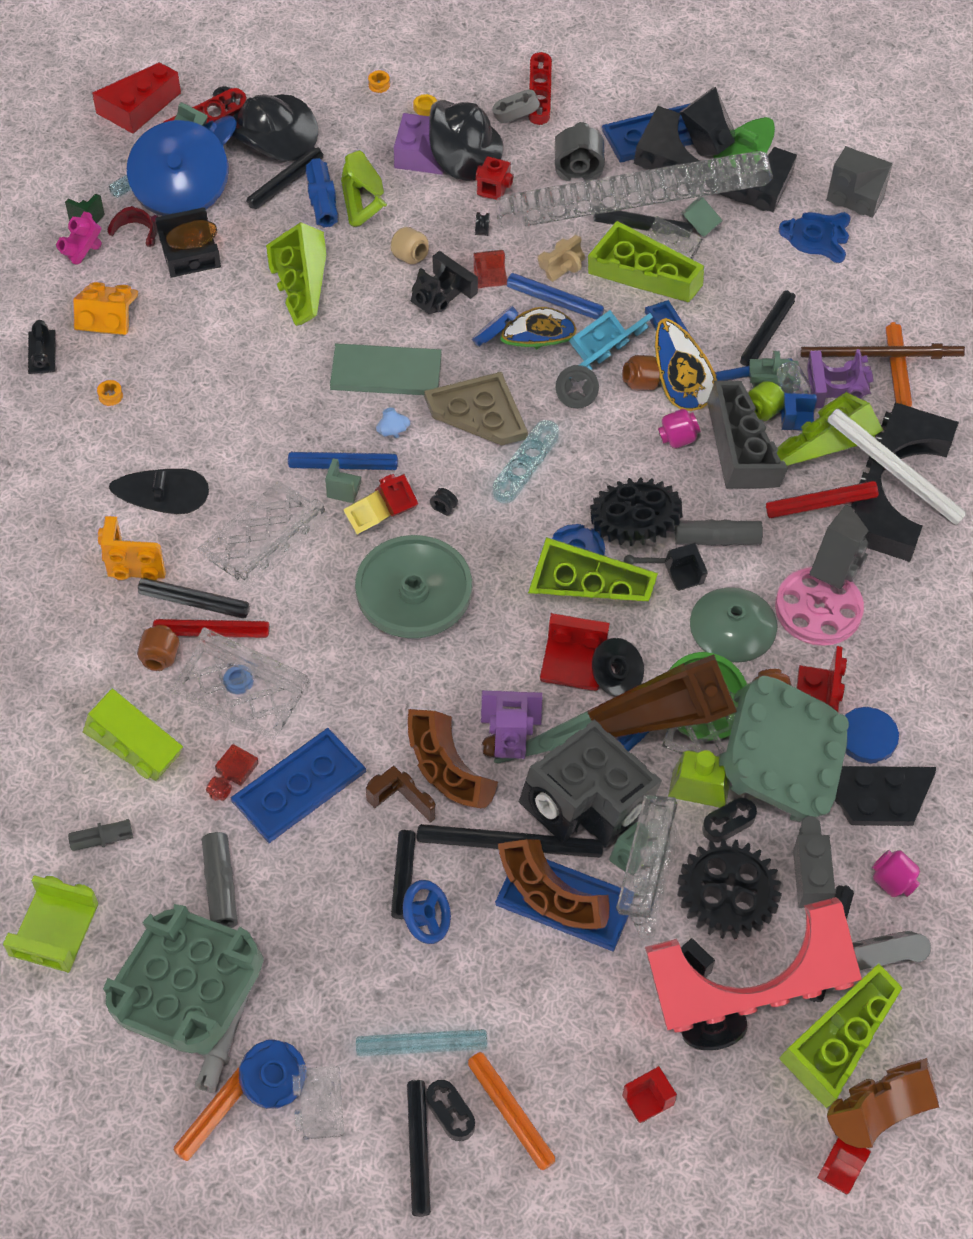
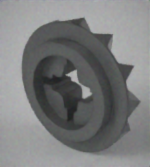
[555,365,599,409]

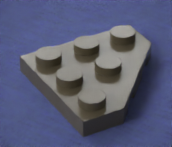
[424,372,528,446]

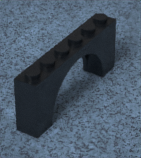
[634,106,797,213]
[851,402,959,562]

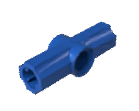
[306,158,338,228]

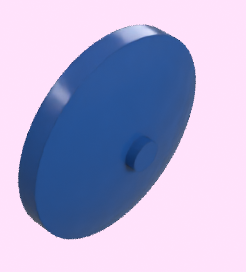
[127,120,229,216]

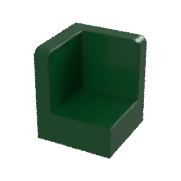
[65,194,105,223]

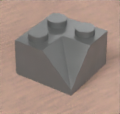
[826,146,893,218]
[809,504,869,589]

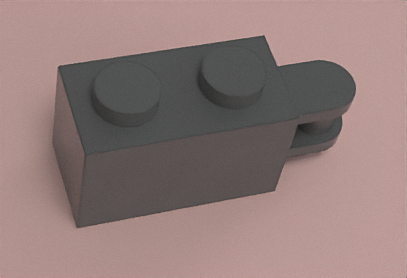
[793,816,836,908]

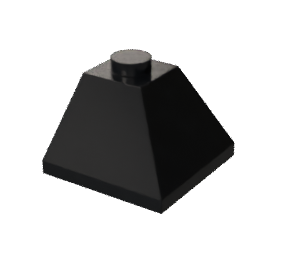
[680,87,735,156]

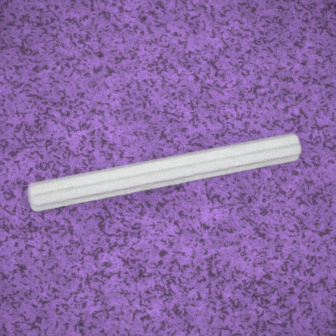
[828,409,966,524]

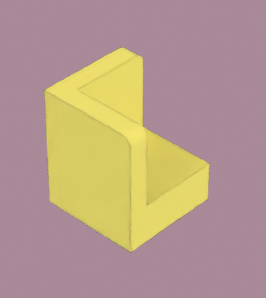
[343,490,390,534]

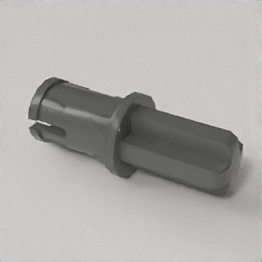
[68,819,133,851]

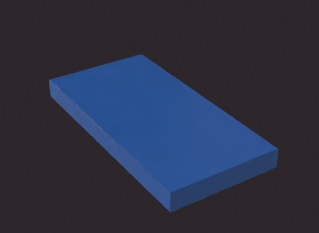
[602,103,694,163]
[230,728,366,843]
[495,859,637,952]

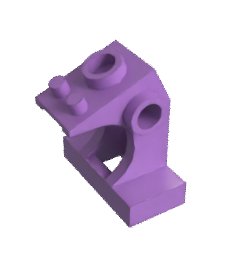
[807,349,874,408]
[481,690,542,759]

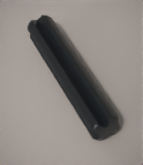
[391,830,415,919]

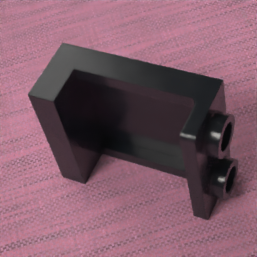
[155,207,221,278]

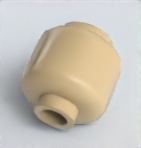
[391,227,429,264]

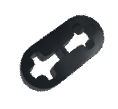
[702,798,757,843]
[426,1080,475,1141]

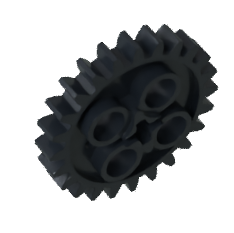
[590,477,683,546]
[677,839,782,939]

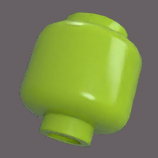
[748,381,784,421]

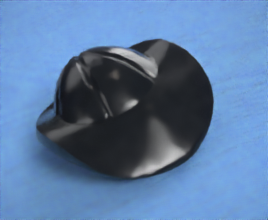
[232,94,318,161]
[429,100,503,181]

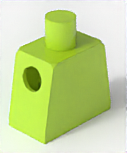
[668,750,730,808]

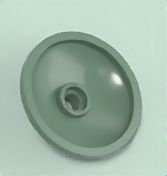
[690,587,778,663]

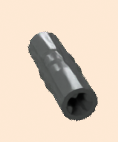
[675,519,763,546]
[201,832,238,928]

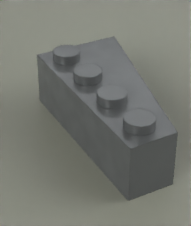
[707,381,788,489]

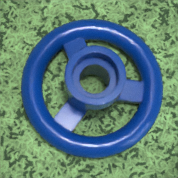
[403,880,451,944]

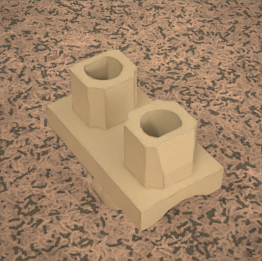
[538,235,586,282]

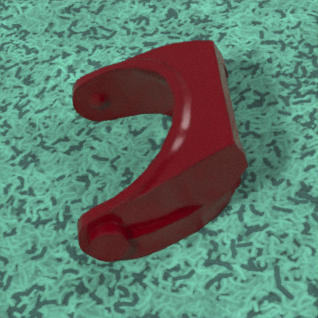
[107,206,158,247]

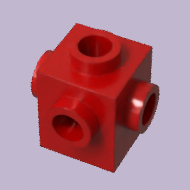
[476,156,514,201]

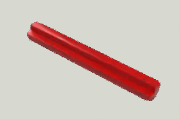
[766,481,879,518]
[152,619,270,638]

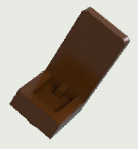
[366,765,436,823]

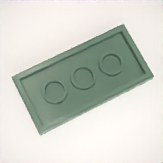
[330,343,442,395]

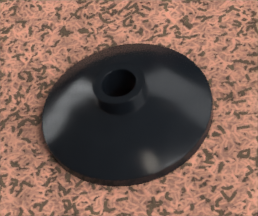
[592,638,644,696]
[681,1012,748,1050]

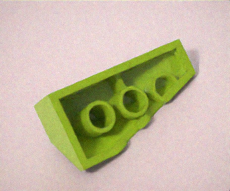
[266,222,327,326]
[777,392,883,466]

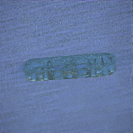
[493,420,559,504]

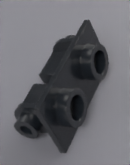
[28,320,56,374]

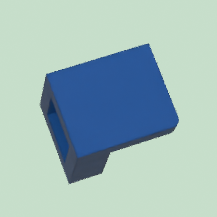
[781,393,817,431]

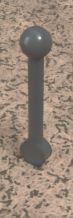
[624,555,666,565]

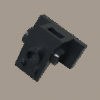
[410,251,478,315]

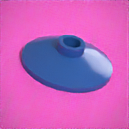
[204,116,237,146]

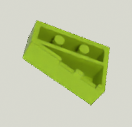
[83,688,183,781]

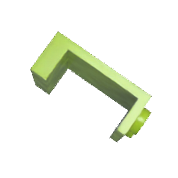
[3,875,98,973]

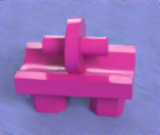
[56,211,102,265]

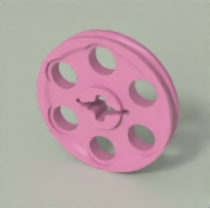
[775,567,864,646]

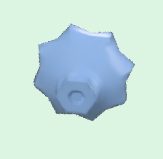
[376,408,410,438]

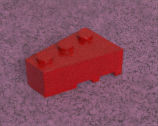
[92,62,181,134]

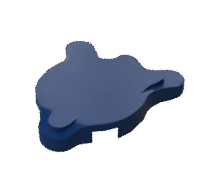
[778,212,851,263]

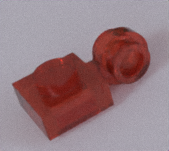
[206,744,258,801]

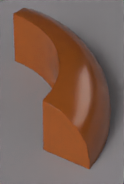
[408,709,498,809]
[498,839,610,929]
[827,1058,939,1148]

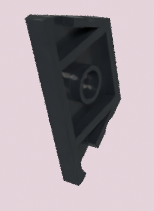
[835,766,936,826]

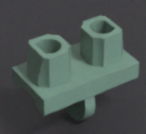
[749,351,800,392]

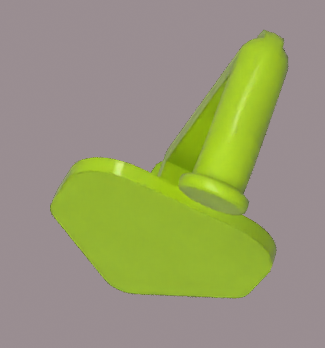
[341,150,387,227]

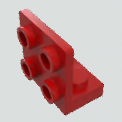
[540,613,610,691]
[796,646,847,712]

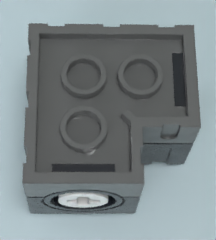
[518,719,662,848]

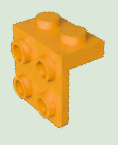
[73,282,138,335]
[98,516,166,580]

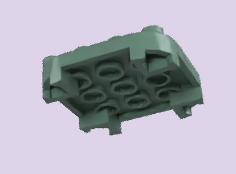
[719,676,849,822]
[103,904,264,1055]

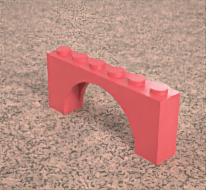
[645,897,862,1032]

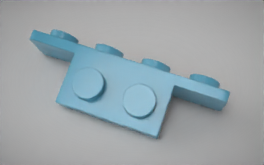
[569,310,653,379]

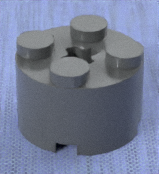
[554,122,605,182]

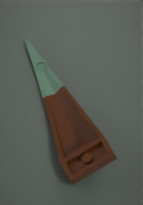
[494,654,737,763]

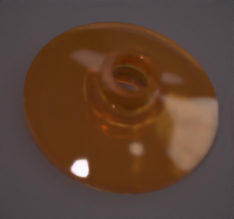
[166,220,218,249]

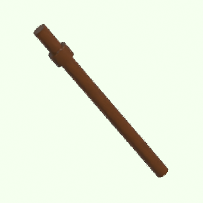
[801,343,965,359]

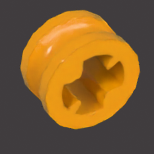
[368,70,390,93]
[97,380,123,406]

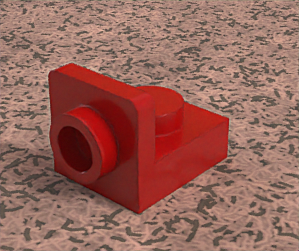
[374,474,419,517]

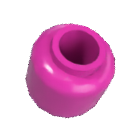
[658,409,701,449]
[872,850,920,897]

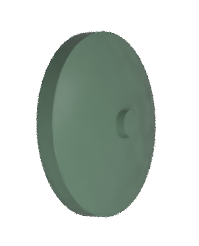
[355,535,472,638]

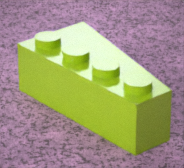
[588,221,704,302]
[528,537,658,601]
[779,963,902,1108]

